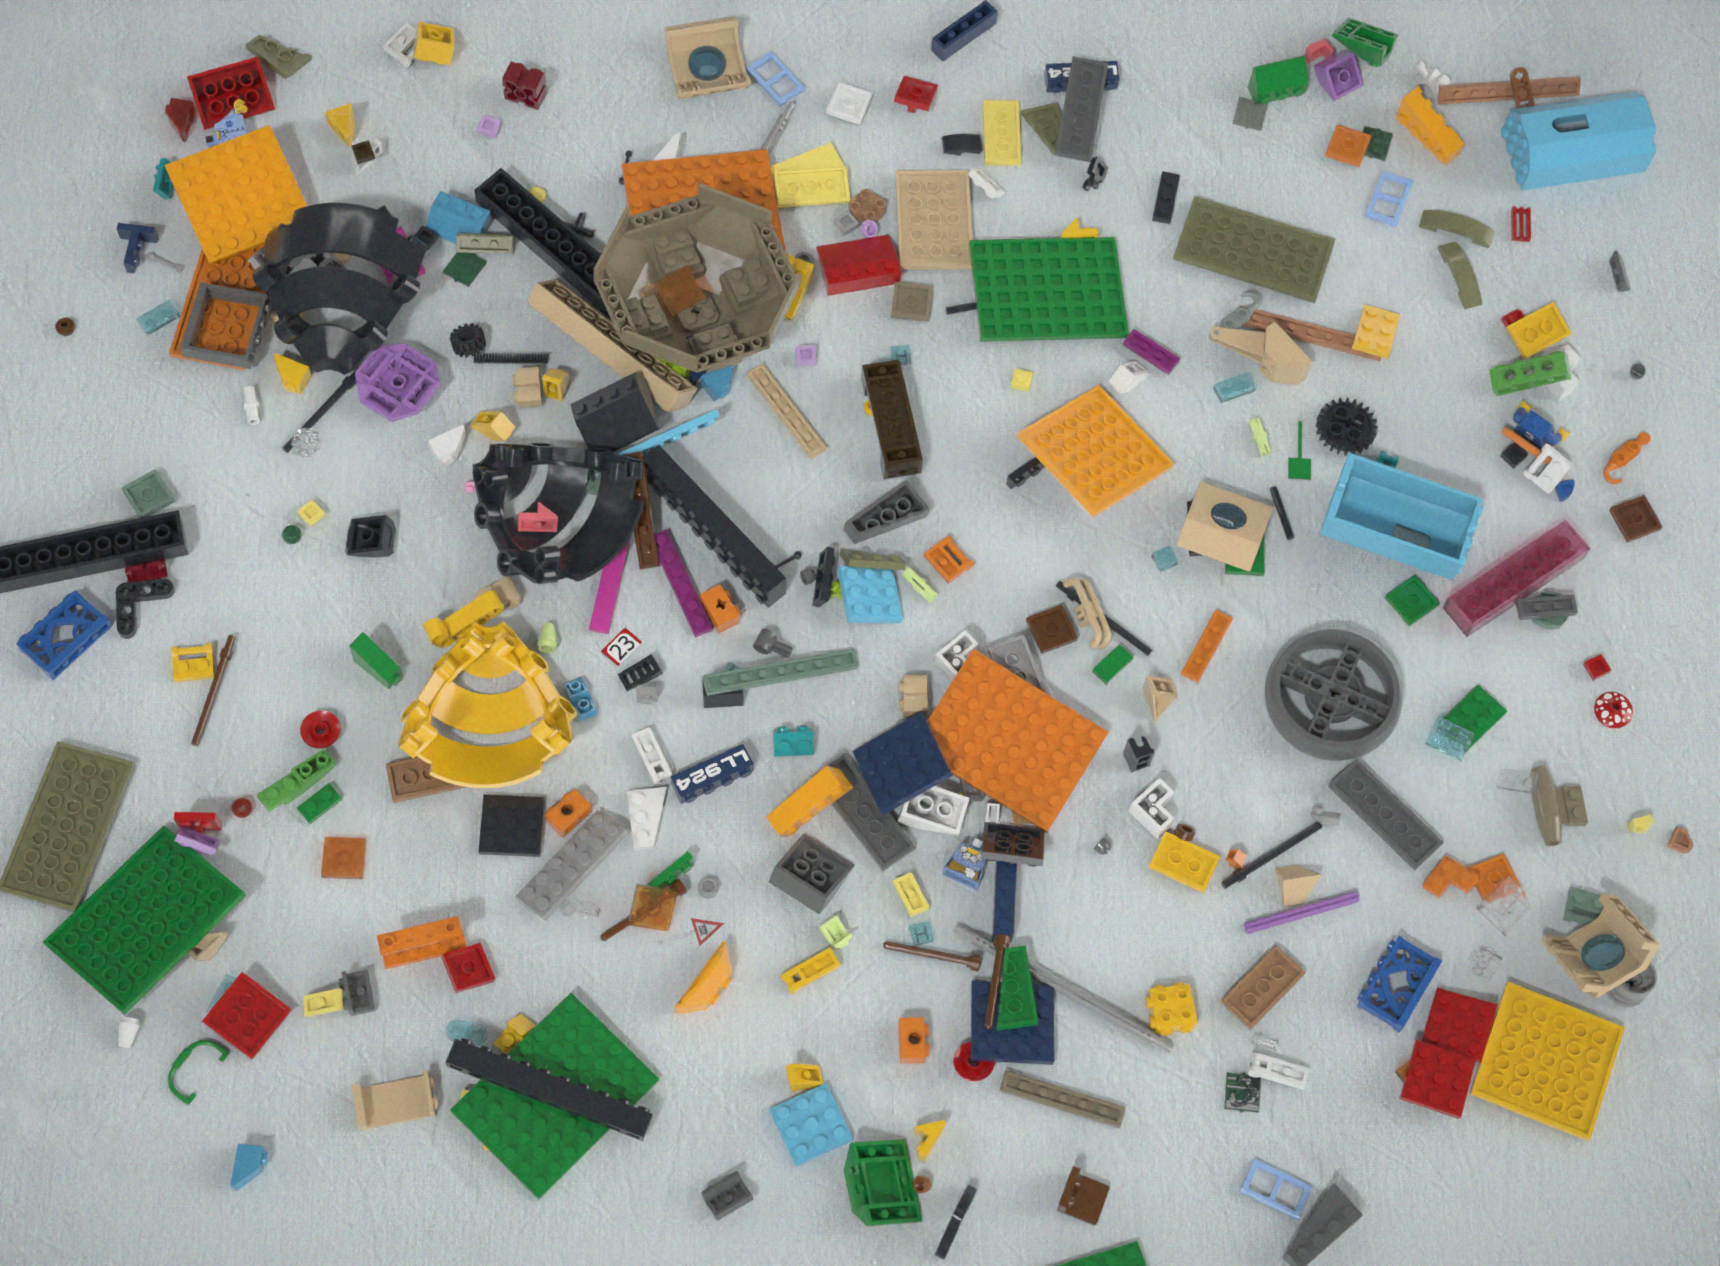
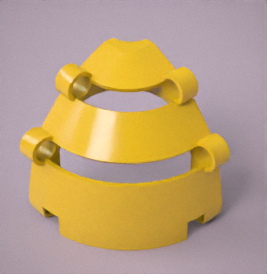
[398,622,577,788]

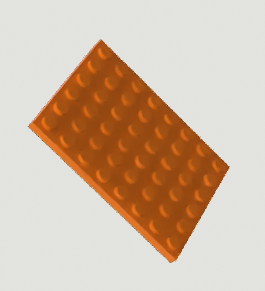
[621,149,785,251]
[927,649,1109,833]

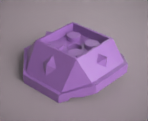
[355,344,441,422]

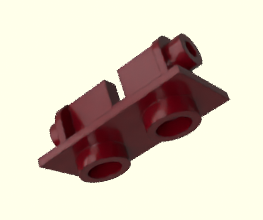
[125,559,168,583]

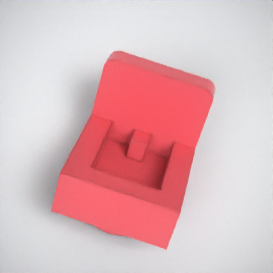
[1305,38,1335,63]

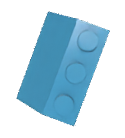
[426,191,492,244]

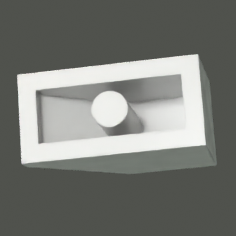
[1109,360,1149,394]
[428,424,466,467]

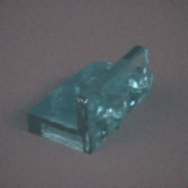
[1425,717,1475,761]

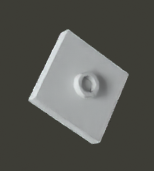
[826,82,872,125]

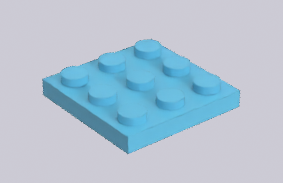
[837,566,903,624]
[769,1083,853,1167]

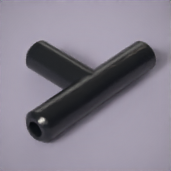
[563,212,595,238]

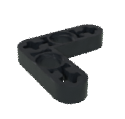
[115,579,175,639]
[935,1184,978,1260]

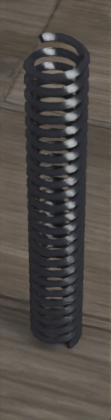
[473,353,549,364]

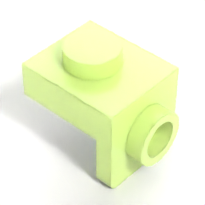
[818,915,853,949]

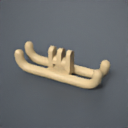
[1063,578,1112,649]

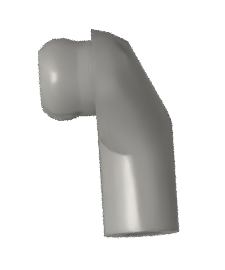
[1311,806,1340,825]

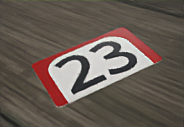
[601,628,642,666]

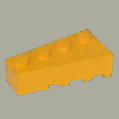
[1396,86,1465,166]
[766,766,853,837]

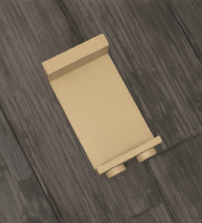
[351,1070,438,1131]

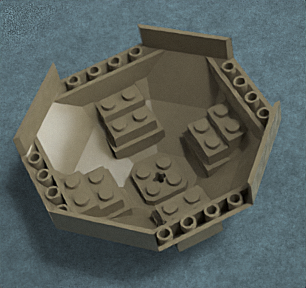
[594,183,801,373]

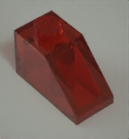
[165,98,196,142]

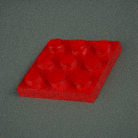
[202,972,292,1060]
[1421,988,1498,1063]
[1399,1040,1476,1119]

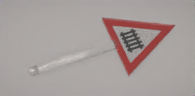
[658,918,724,946]

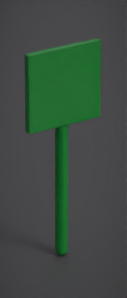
[1288,421,1311,480]

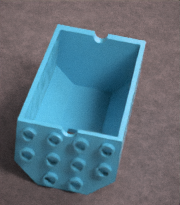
[1501,91,1656,191]
[1320,453,1483,581]

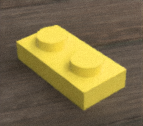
[893,872,929,918]
[303,989,344,1017]

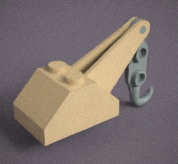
[1208,292,1312,385]

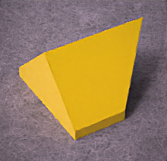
[325,103,355,147]

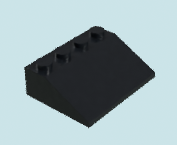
[570,372,660,452]

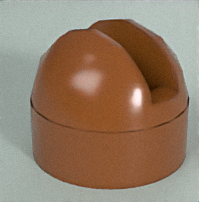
[913,1176,932,1193]

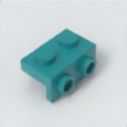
[773,725,814,757]

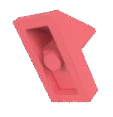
[518,502,558,532]

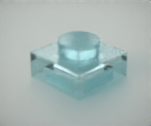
[1151,546,1178,572]

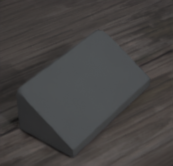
[1609,251,1631,292]

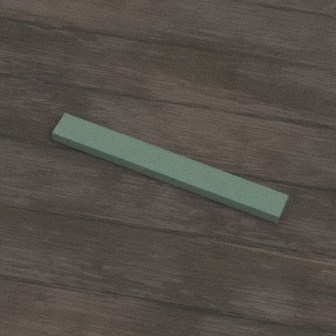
[702,649,859,696]

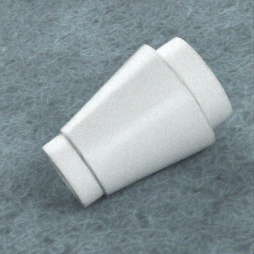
[118,1017,140,1049]

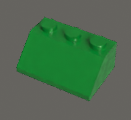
[1248,56,1308,105]

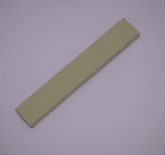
[1000,1070,1126,1129]

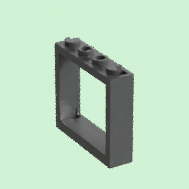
[180,282,271,369]

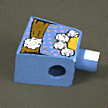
[942,838,986,891]

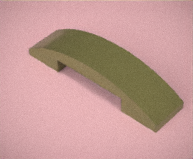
[1419,210,1494,248]
[1438,242,1482,310]

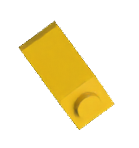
[274,353,312,394]
[542,368,570,401]
[470,411,515,441]

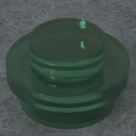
[282,525,302,544]

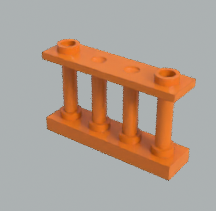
[376,916,466,970]

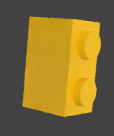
[414,21,454,65]

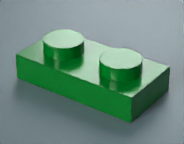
[296,783,342,824]

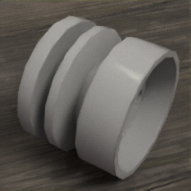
[1607,960,1657,1007]

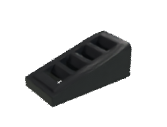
[617,654,663,692]

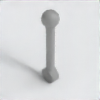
[147,252,183,273]

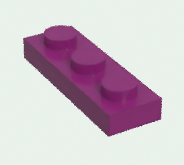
[1123,329,1180,375]

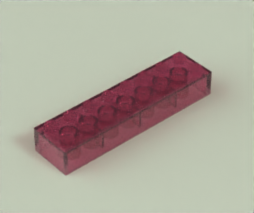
[1443,520,1591,637]

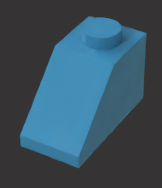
[701,365,733,402]
[230,1144,269,1191]

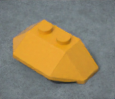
[675,941,732,1015]

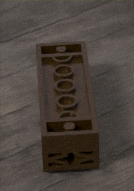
[861,359,923,479]

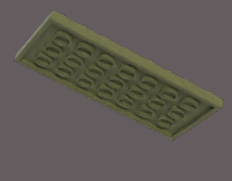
[1173,196,1335,303]
[0,741,135,912]

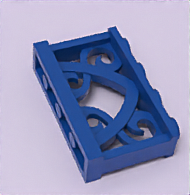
[16,590,112,681]
[1357,936,1442,1033]

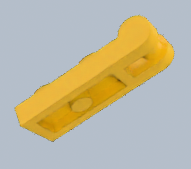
[780,948,841,995]

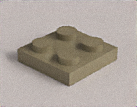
[891,282,932,322]

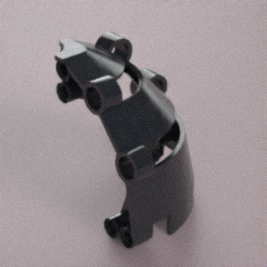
[252,202,426,375]
[472,442,645,584]

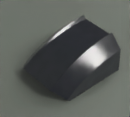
[345,515,396,557]

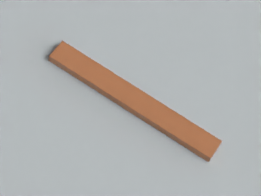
[1437,76,1581,105]
[1239,305,1382,361]

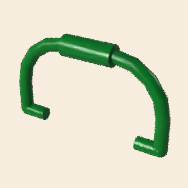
[168,1040,229,1105]

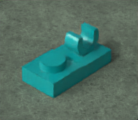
[153,158,173,200]

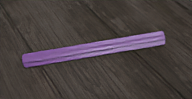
[1244,891,1359,934]

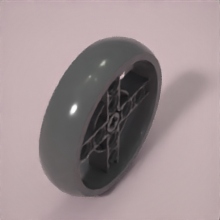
[1264,629,1403,761]

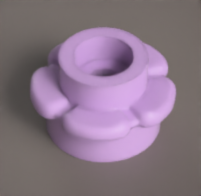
[860,220,878,238]

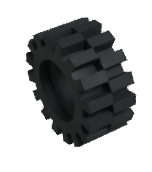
[450,323,486,358]

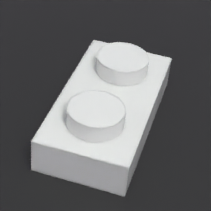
[968,168,1005,198]

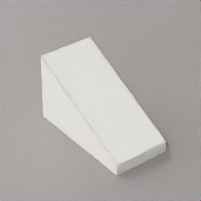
[986,802,1000,824]

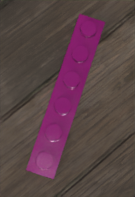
[655,530,713,638]

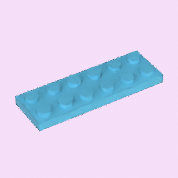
[617,409,720,456]

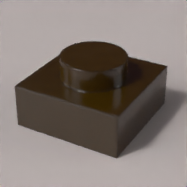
[351,140,375,164]

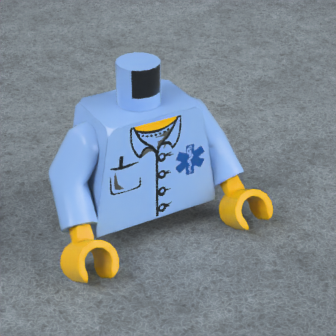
[205,99,247,147]

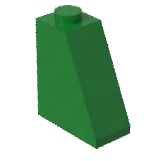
[349,632,402,689]

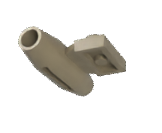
[1531,766,1588,846]

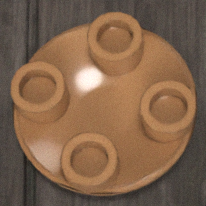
[849,189,886,222]

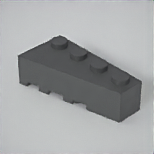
[843,480,930,544]
[1283,1183,1363,1266]

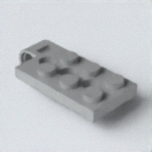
[987,634,1050,695]

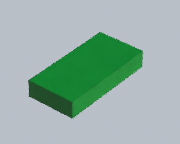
[1092,644,1134,685]

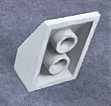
[897,786,969,836]

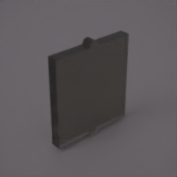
[1232,97,1268,131]

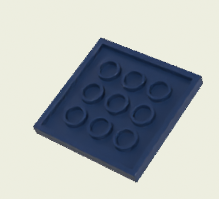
[852,712,953,815]
[970,980,1054,1065]

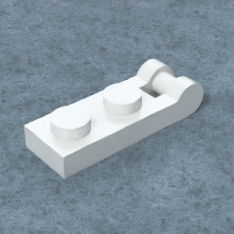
[631,727,672,785]
[1248,1053,1309,1090]

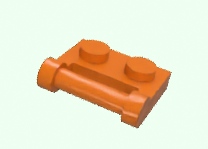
[923,535,975,584]

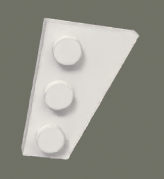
[627,787,667,851]

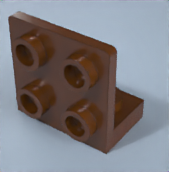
[1056,1166,1110,1226]

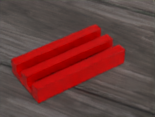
[1511,206,1531,242]

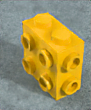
[1145,982,1198,1036]

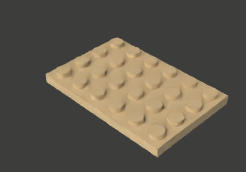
[895,170,973,270]

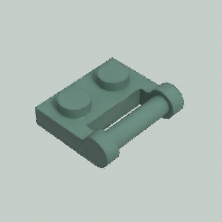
[1563,886,1604,925]

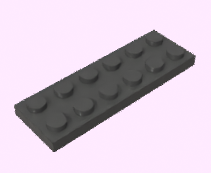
[1054,56,1108,162]
[812,755,916,871]
[1328,759,1444,870]

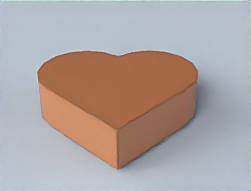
[1667,827,1693,854]

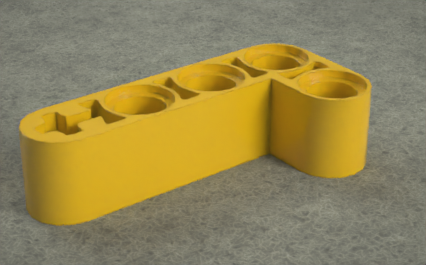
[423,590,504,648]

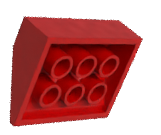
[187,56,275,130]
[816,235,901,296]

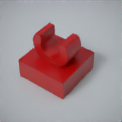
[1501,309,1525,327]

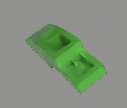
[257,749,336,812]

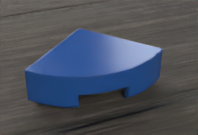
[1555,479,1574,502]

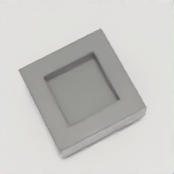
[833,210,859,236]
[636,686,657,704]

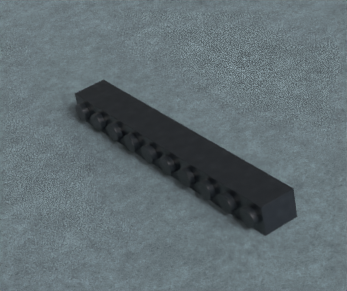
[445,1038,653,1141]

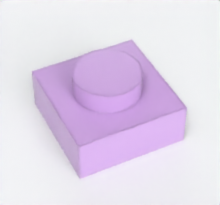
[477,115,501,138]
[796,345,816,366]

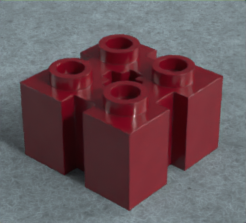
[502,61,547,110]

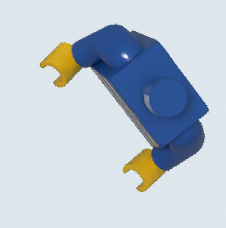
[1513,400,1570,450]

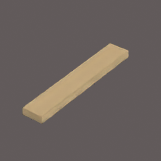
[746,364,827,459]

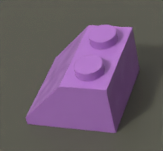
[1313,50,1364,101]

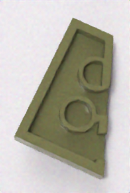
[246,35,311,79]
[1021,103,1061,155]
[839,548,906,570]

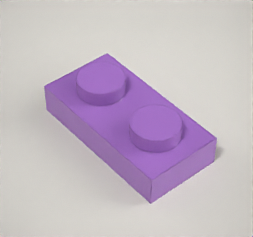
[175,827,220,856]

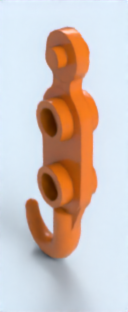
[1603,432,1651,484]

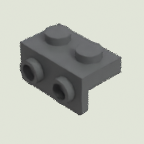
[339,970,375,1016]
[701,1171,754,1221]

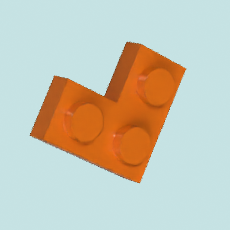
[1423,855,1480,899]

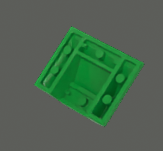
[1332,18,1398,67]
[843,1139,922,1227]

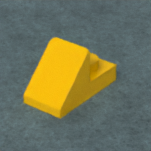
[1061,217,1099,238]
[493,1013,537,1054]
[786,1063,823,1092]
[913,1120,947,1162]

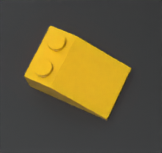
[784,254,814,321]

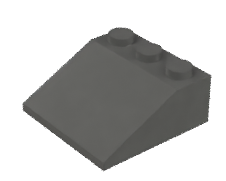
[768,833,855,914]

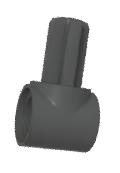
[753,628,793,658]

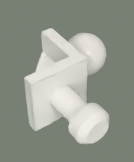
[1414,61,1450,94]

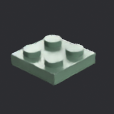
[121,469,176,518]

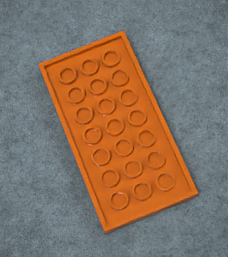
[169,244,268,370]

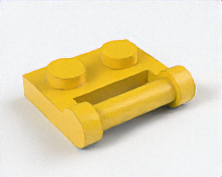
[171,643,214,682]

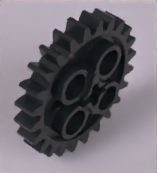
[1315,397,1378,456]

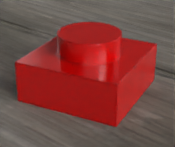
[1583,654,1611,681]

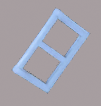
[747,51,806,107]
[1365,171,1414,227]
[1240,1159,1312,1220]

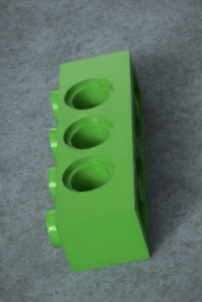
[1489,351,1571,396]

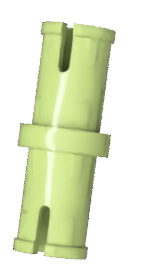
[1249,418,1272,457]
[902,567,938,603]

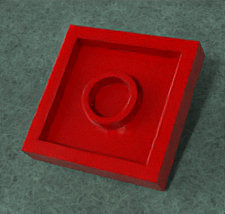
[894,76,938,113]
[174,812,222,834]
[441,943,495,993]

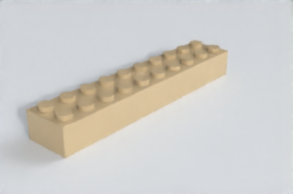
[527,279,698,412]

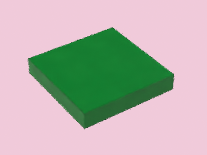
[1385,575,1440,627]

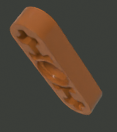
[1510,67,1535,109]

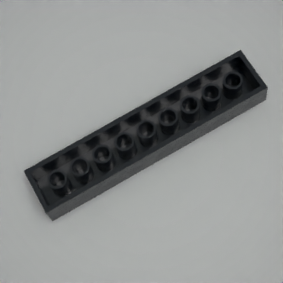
[474,168,609,315]
[643,444,786,608]
[0,510,189,593]

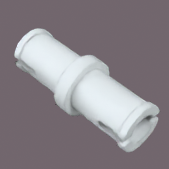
[243,386,260,425]

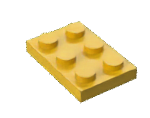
[1506,302,1572,360]
[1352,304,1400,359]
[1148,831,1221,893]

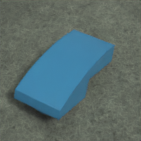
[563,677,598,722]

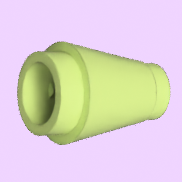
[537,623,557,653]

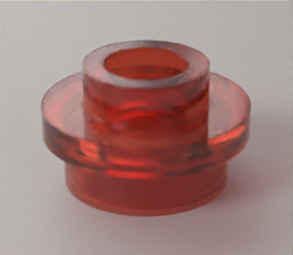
[232,798,252,818]

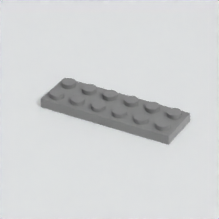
[515,810,628,921]

